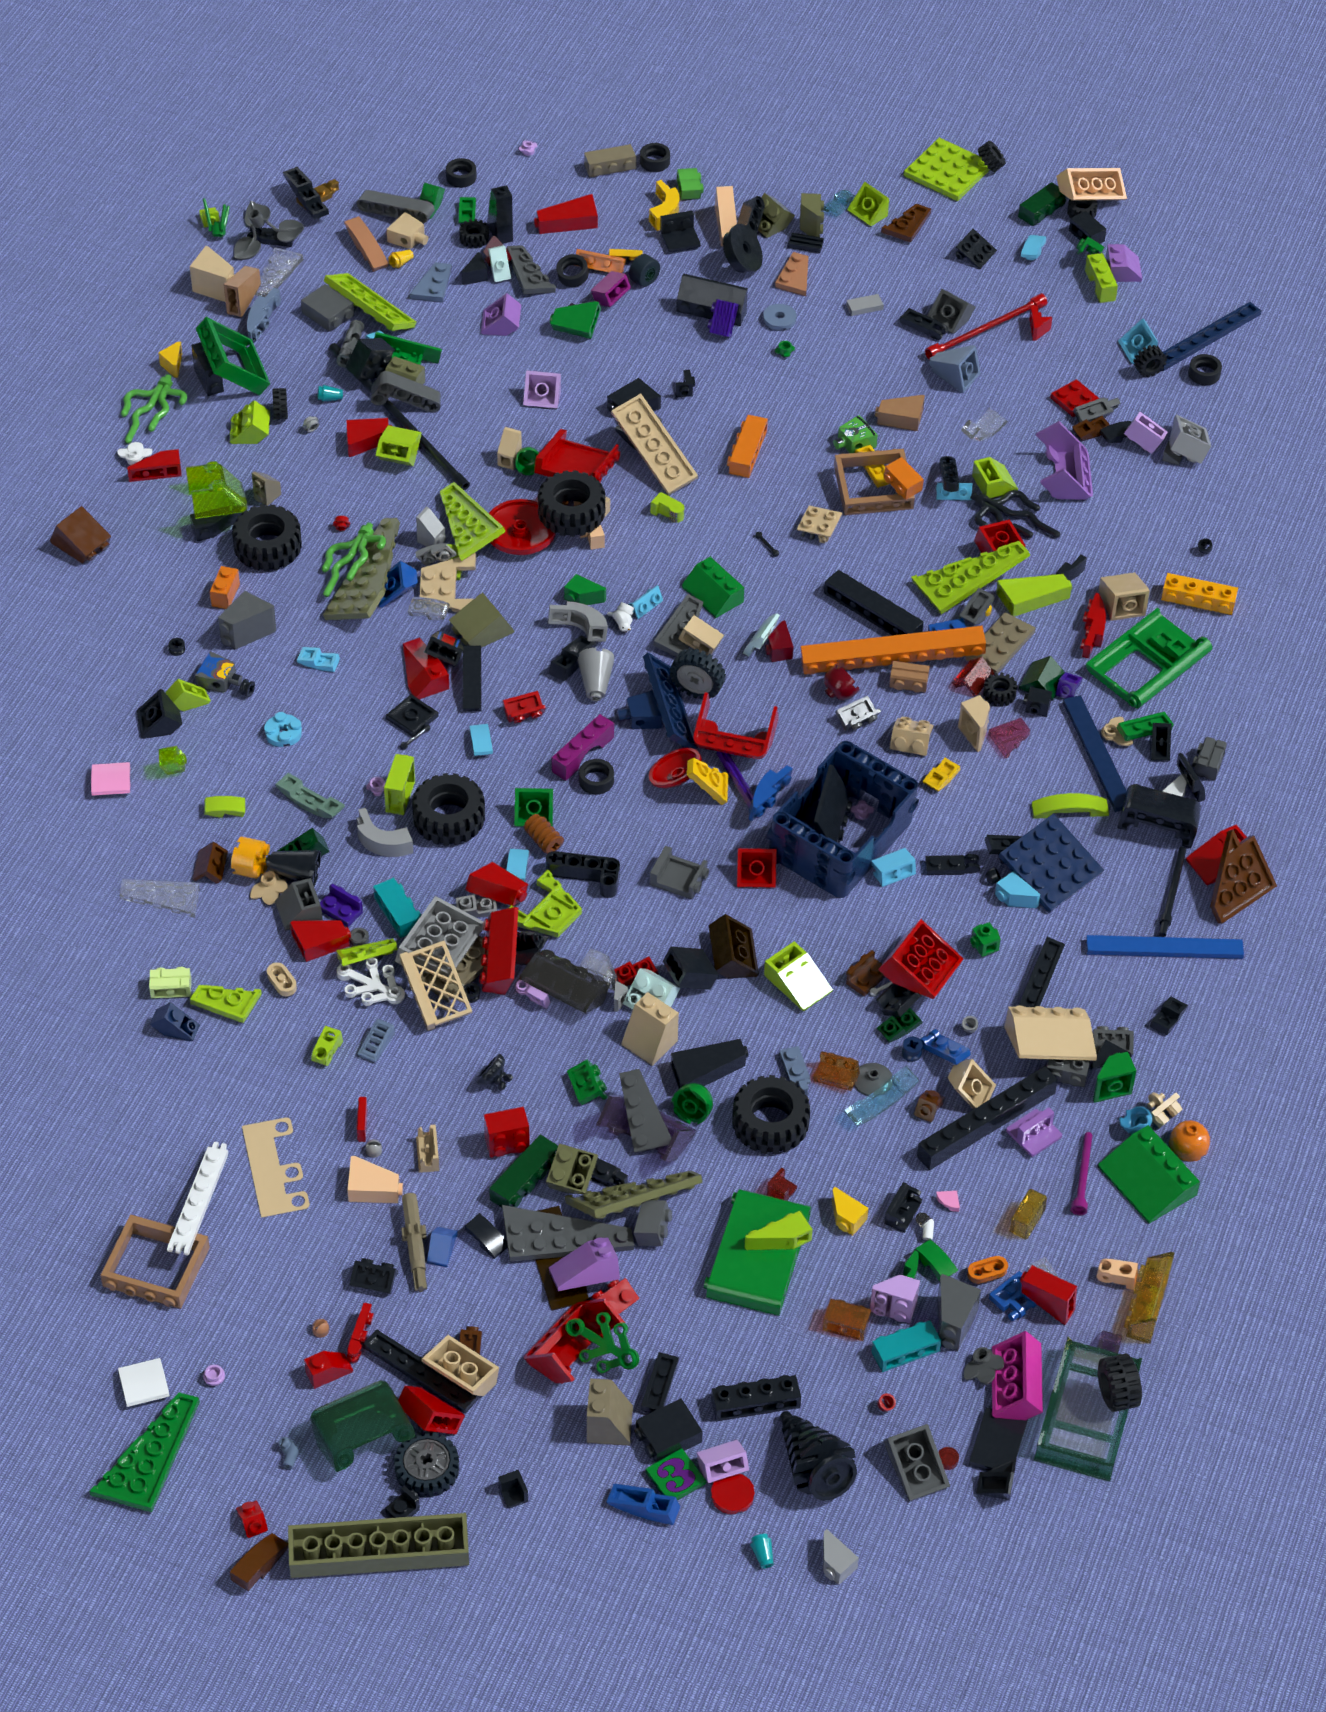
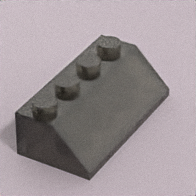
[519,949,610,1014]

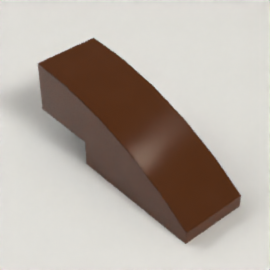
[230,1533,289,1592]

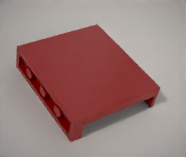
[534,429,620,483]

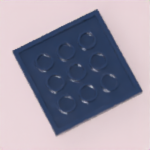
[998,813,1104,913]

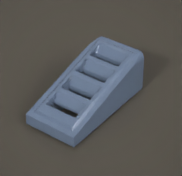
[358,1019,395,1063]

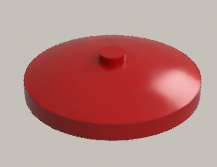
[489,499,556,555]

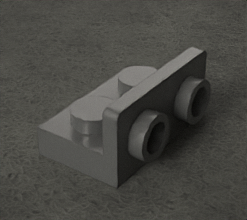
[1092,1026,1134,1056]

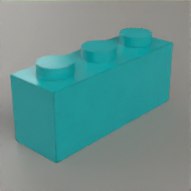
[373,877,421,938]
[871,1320,941,1372]

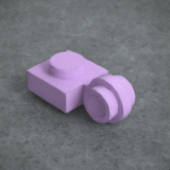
[515,979,551,1009]

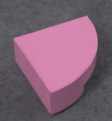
[936,1191,960,1212]

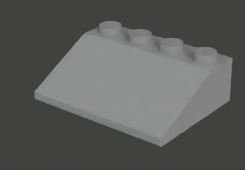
[395,896,484,977]

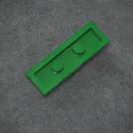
[1116,711,1174,741]

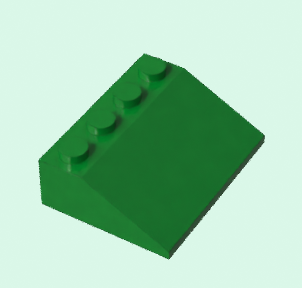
[1098,1125,1200,1224]

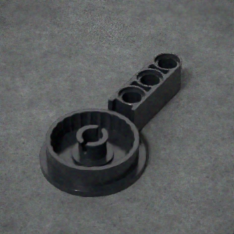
[723,196,765,273]

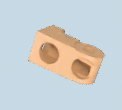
[1096,1258,1138,1290]

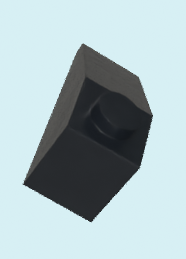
[190,502,243,541]

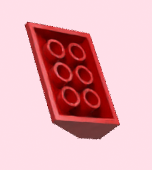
[878,919,964,999]

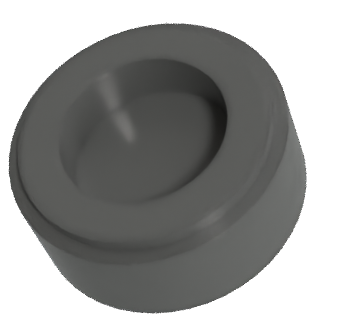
[349,928,369,946]

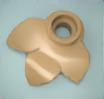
[1101,717,1133,746]
[250,871,288,905]

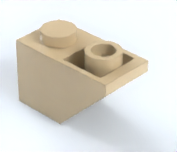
[497,427,522,470]

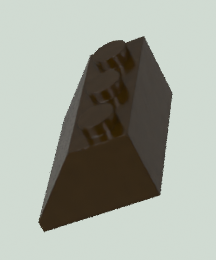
[708,914,759,979]

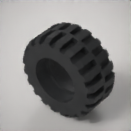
[538,470,606,537]
[232,504,302,571]
[412,773,485,846]
[732,1075,810,1154]

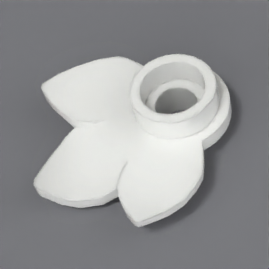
[117,442,152,465]

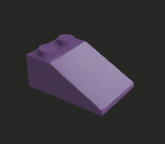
[549,1237,620,1291]

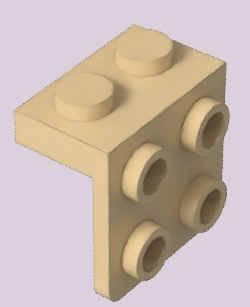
[890,717,934,756]

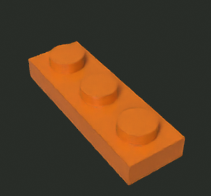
[574,249,626,273]

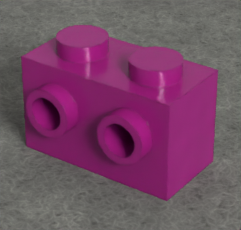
[591,271,631,307]

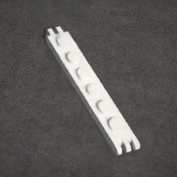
[167,1142,228,1255]

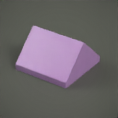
[523,371,561,408]

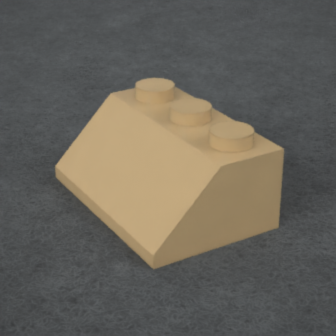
[422,1335,499,1397]

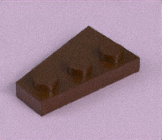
[881,204,931,242]

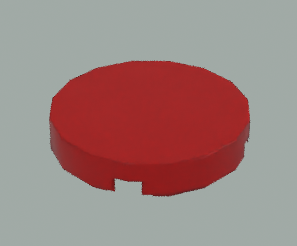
[711,1473,755,1515]

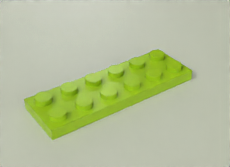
[324,273,417,331]

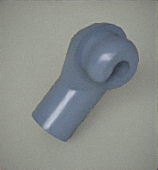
[278,1437,299,1469]

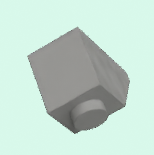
[416,507,446,547]
[823,1529,859,1585]

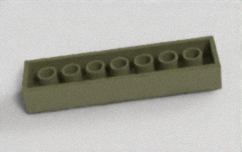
[288,1513,469,1578]

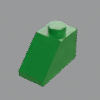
[564,574,606,605]

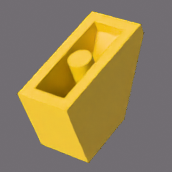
[831,1187,869,1236]

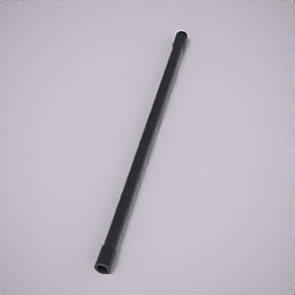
[328,343,470,490]

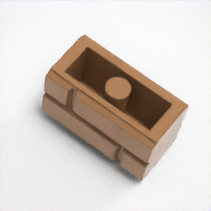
[890,661,930,692]

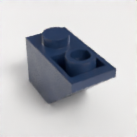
[150,1002,200,1041]

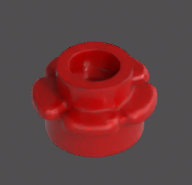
[333,516,350,531]

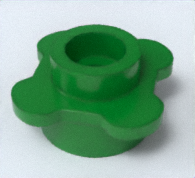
[775,341,795,357]

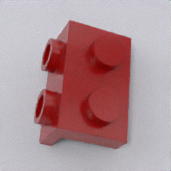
[502,691,546,723]
[591,1278,640,1314]

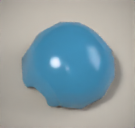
[1119,1106,1152,1135]

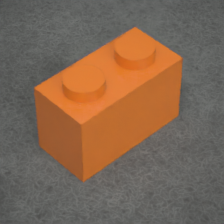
[884,457,924,500]
[210,566,240,609]

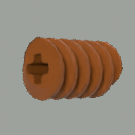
[524,814,564,853]

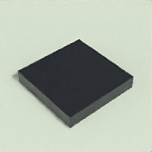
[386,694,439,737]

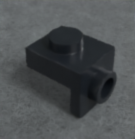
[675,370,695,398]

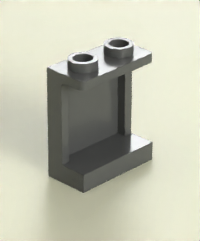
[650,846,709,899]

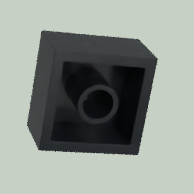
[345,338,395,379]

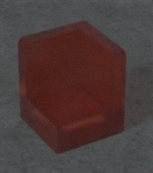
[767,1168,797,1201]

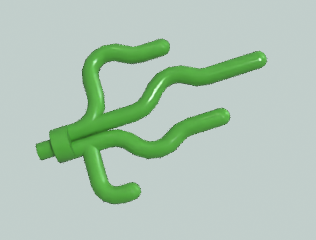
[121,374,187,444]
[322,522,386,597]

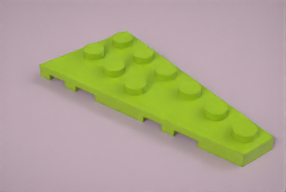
[440,482,505,561]
[911,541,1030,614]

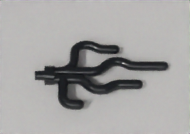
[970,490,1061,538]

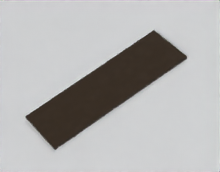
[535,1206,590,1311]

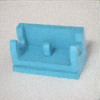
[871,848,916,887]

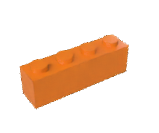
[727,415,768,478]

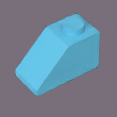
[995,871,1040,908]

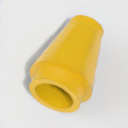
[388,249,414,268]

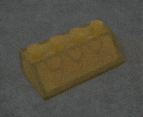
[1124,1252,1175,1344]

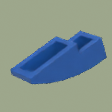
[606,1484,680,1525]

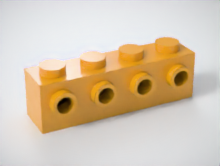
[1161,573,1238,615]

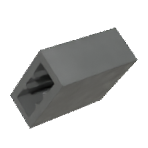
[301,284,354,332]

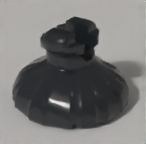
[476,1054,513,1091]

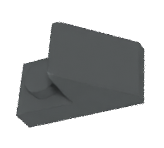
[959,588,995,625]

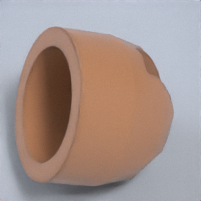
[312,1319,329,1338]

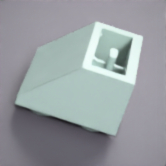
[622,968,680,1009]

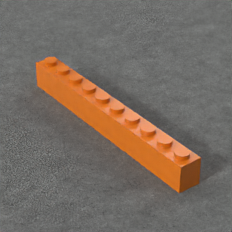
[801,626,986,674]

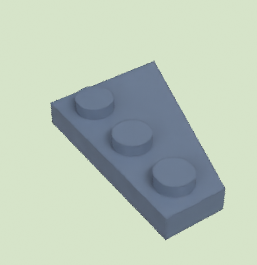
[410,262,452,302]

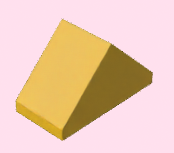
[158,342,183,378]

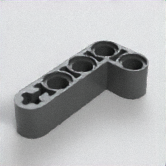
[371,371,441,413]

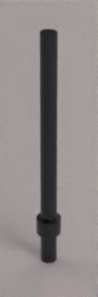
[1159,847,1186,937]

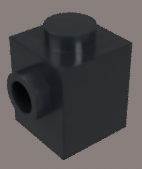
[1023,687,1052,717]

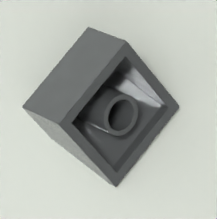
[927,289,976,334]

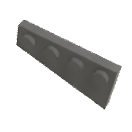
[506,245,556,294]
[653,594,703,657]

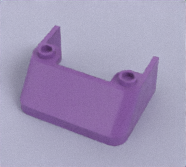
[1036,421,1093,500]

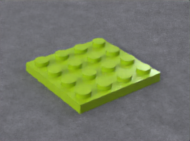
[903,137,990,201]

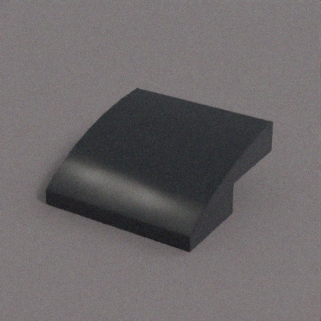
[1176,753,1205,802]

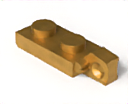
[296,179,339,210]

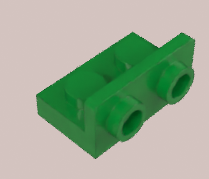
[1076,237,1105,255]
[567,1059,608,1105]

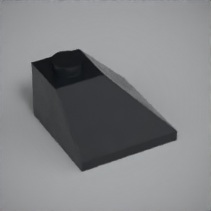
[137,689,182,739]

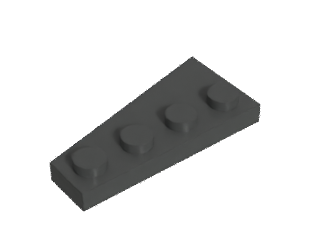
[619,1069,675,1153]

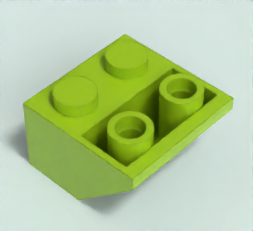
[230,400,270,444]
[375,425,422,467]
[972,457,1018,498]

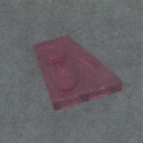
[988,718,1030,758]

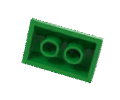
[682,556,744,618]

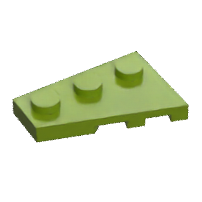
[336,938,398,966]
[190,985,262,1023]

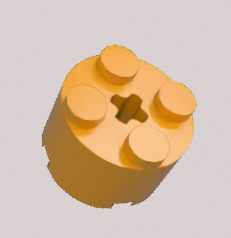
[231,836,270,879]

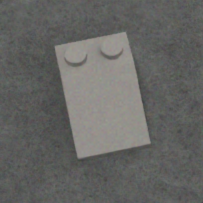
[1169,414,1211,464]

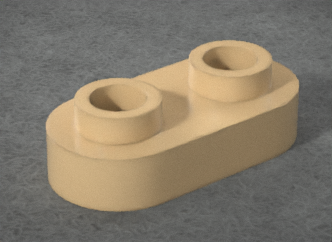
[267,963,297,996]

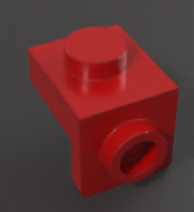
[236,1500,268,1538]

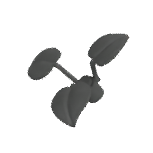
[234,201,304,260]

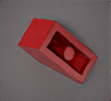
[304,1351,353,1389]

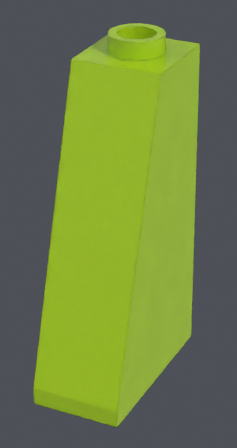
[996,574,1072,617]

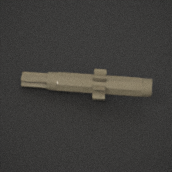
[401,1193,427,1292]

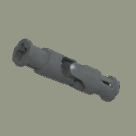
[336,320,364,368]

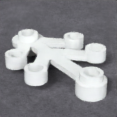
[337,957,405,1006]

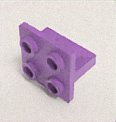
[1006,1107,1062,1157]

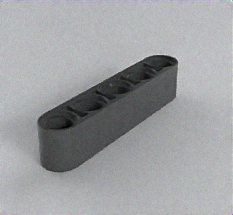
[356,190,435,223]

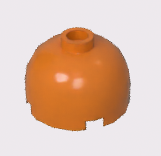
[1168,1120,1210,1162]

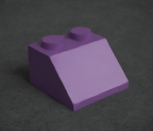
[1105,244,1142,282]
[481,293,521,336]

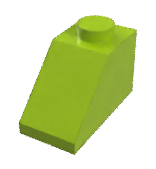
[165,679,211,711]

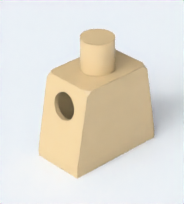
[387,212,429,249]

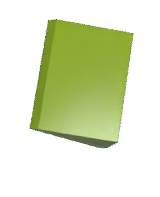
[847,182,889,226]

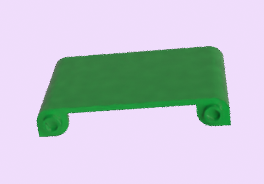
[704,1189,811,1316]

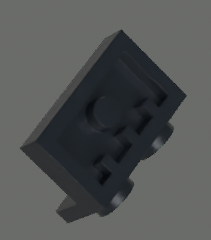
[876,983,922,1017]
[349,1258,398,1294]

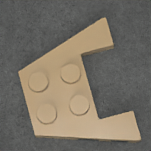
[419,553,476,613]

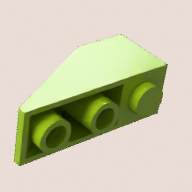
[745,1211,813,1250]

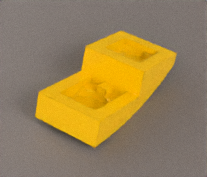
[923,758,961,792]

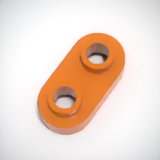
[967,1256,1008,1284]

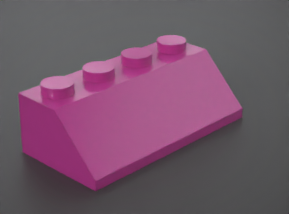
[992,1331,1043,1420]

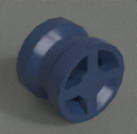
[902,1036,923,1062]

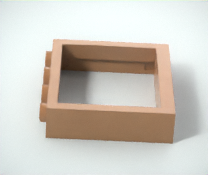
[834,449,915,515]
[101,1214,210,1309]

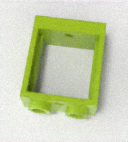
[384,754,415,815]

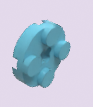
[264,712,302,747]

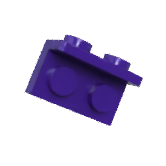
[320,883,363,927]

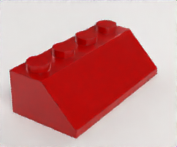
[480,907,519,995]

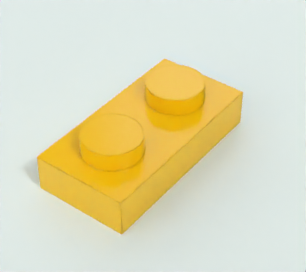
[609,249,643,261]

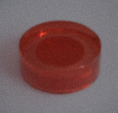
[938,1447,959,1470]

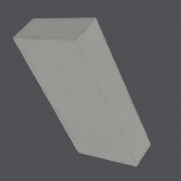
[846,294,884,316]

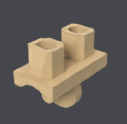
[1147,1092,1183,1128]

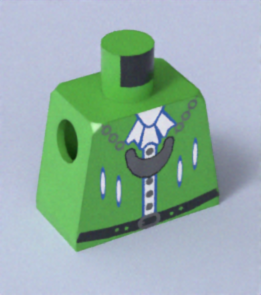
[833,415,878,453]

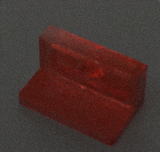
[952,657,994,696]

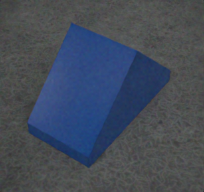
[427,1227,458,1267]

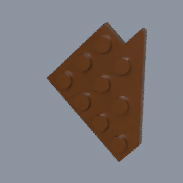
[1210,830,1277,924]

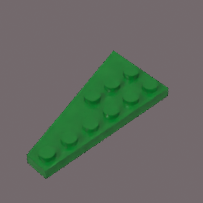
[89,1392,200,1512]

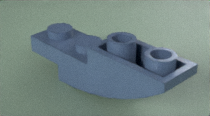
[247,288,281,343]

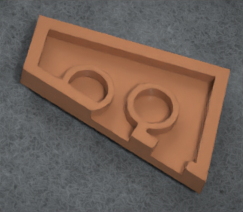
[775,252,809,296]

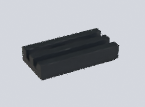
[788,233,824,253]

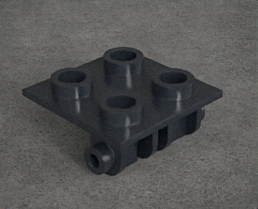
[956,229,997,269]
[515,931,549,966]

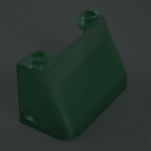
[310,1380,416,1473]

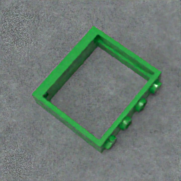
[195,317,270,395]

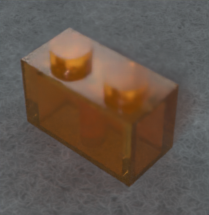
[823,1298,871,1341]

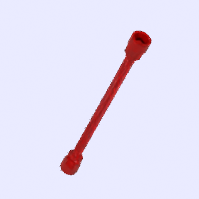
[925,293,1048,360]

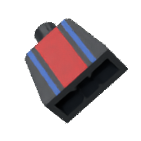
[424,631,464,666]

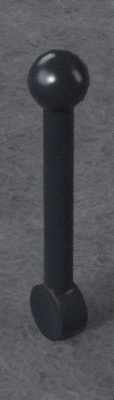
[755,532,779,557]
[400,724,431,750]

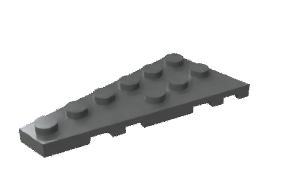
[502,1205,634,1262]

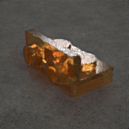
[813,1051,860,1091]

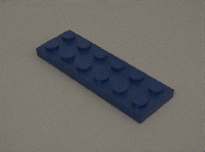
[642,652,698,749]

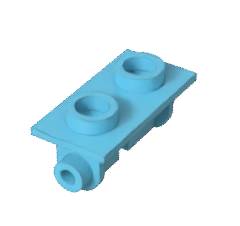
[936,483,972,500]
[629,585,663,619]

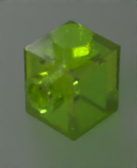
[158,746,187,775]

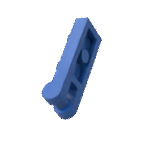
[920,1029,971,1065]

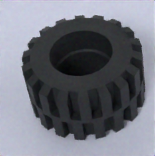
[1098,1353,1142,1412]

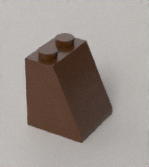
[49,506,111,564]

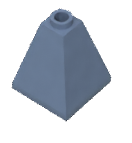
[929,345,981,393]

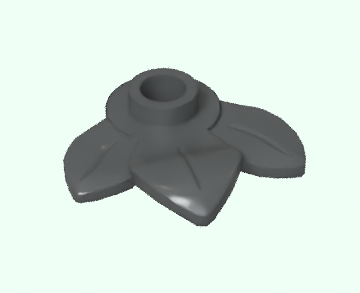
[964,1347,1004,1385]

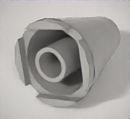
[578,648,615,701]

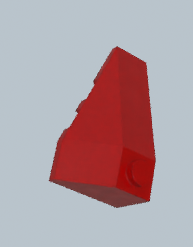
[403,637,449,700]

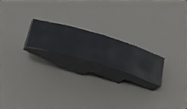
[283,167,329,220]
[463,645,482,711]

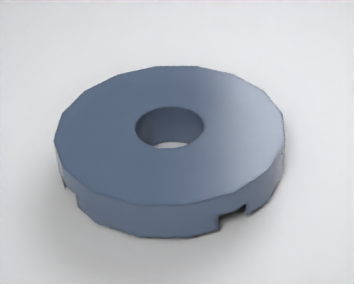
[763,304,797,331]

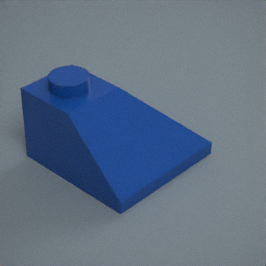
[379,561,418,608]

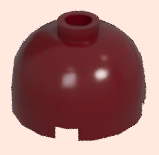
[824,664,860,701]

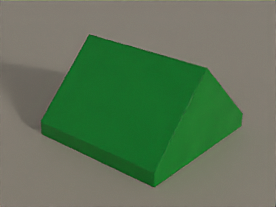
[514,788,553,826]

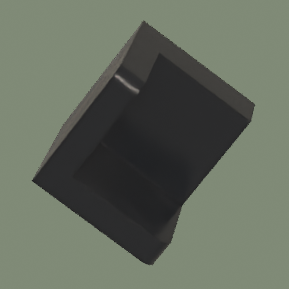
[498,1469,528,1509]

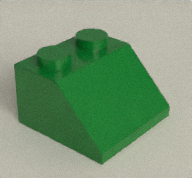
[1093,1052,1137,1103]

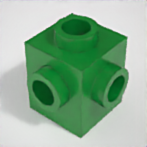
[970,922,1001,957]

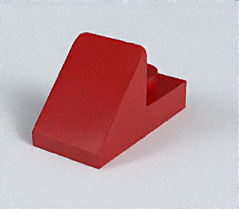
[1029,305,1052,341]

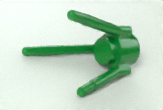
[203,198,230,237]

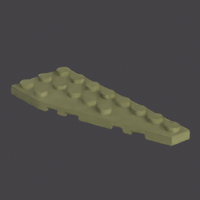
[323,518,400,620]

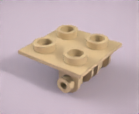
[797,505,842,543]

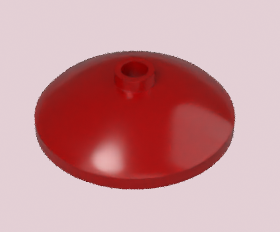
[649,748,702,788]

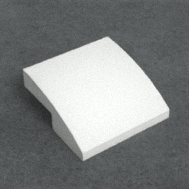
[118,1358,170,1407]

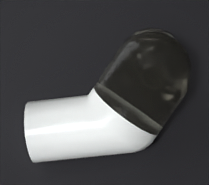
[915,1212,934,1240]

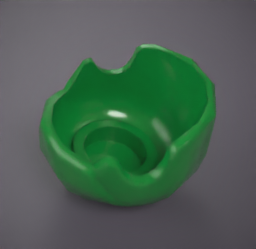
[515,447,539,475]

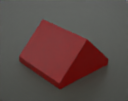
[737,848,776,888]

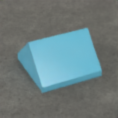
[1118,318,1158,364]

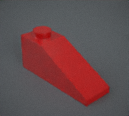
[127,449,182,482]

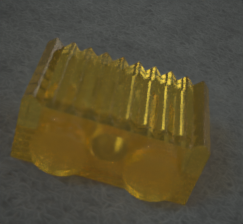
[1009,1189,1047,1239]

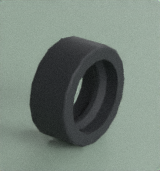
[640,143,670,172]
[446,158,477,188]
[556,254,589,287]
[1188,354,1222,385]
[578,759,614,795]

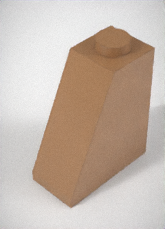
[223,266,261,317]
[875,395,925,431]

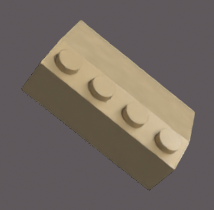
[1004,1005,1097,1061]

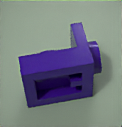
[1056,672,1083,698]

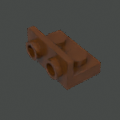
[846,950,885,997]

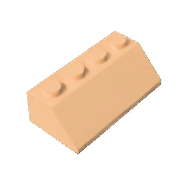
[1056,168,1127,201]

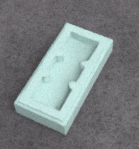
[488,245,511,282]

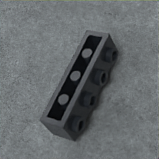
[711,1375,801,1422]

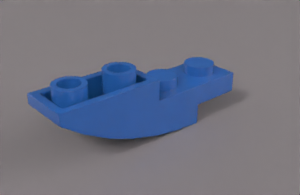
[748,765,793,822]

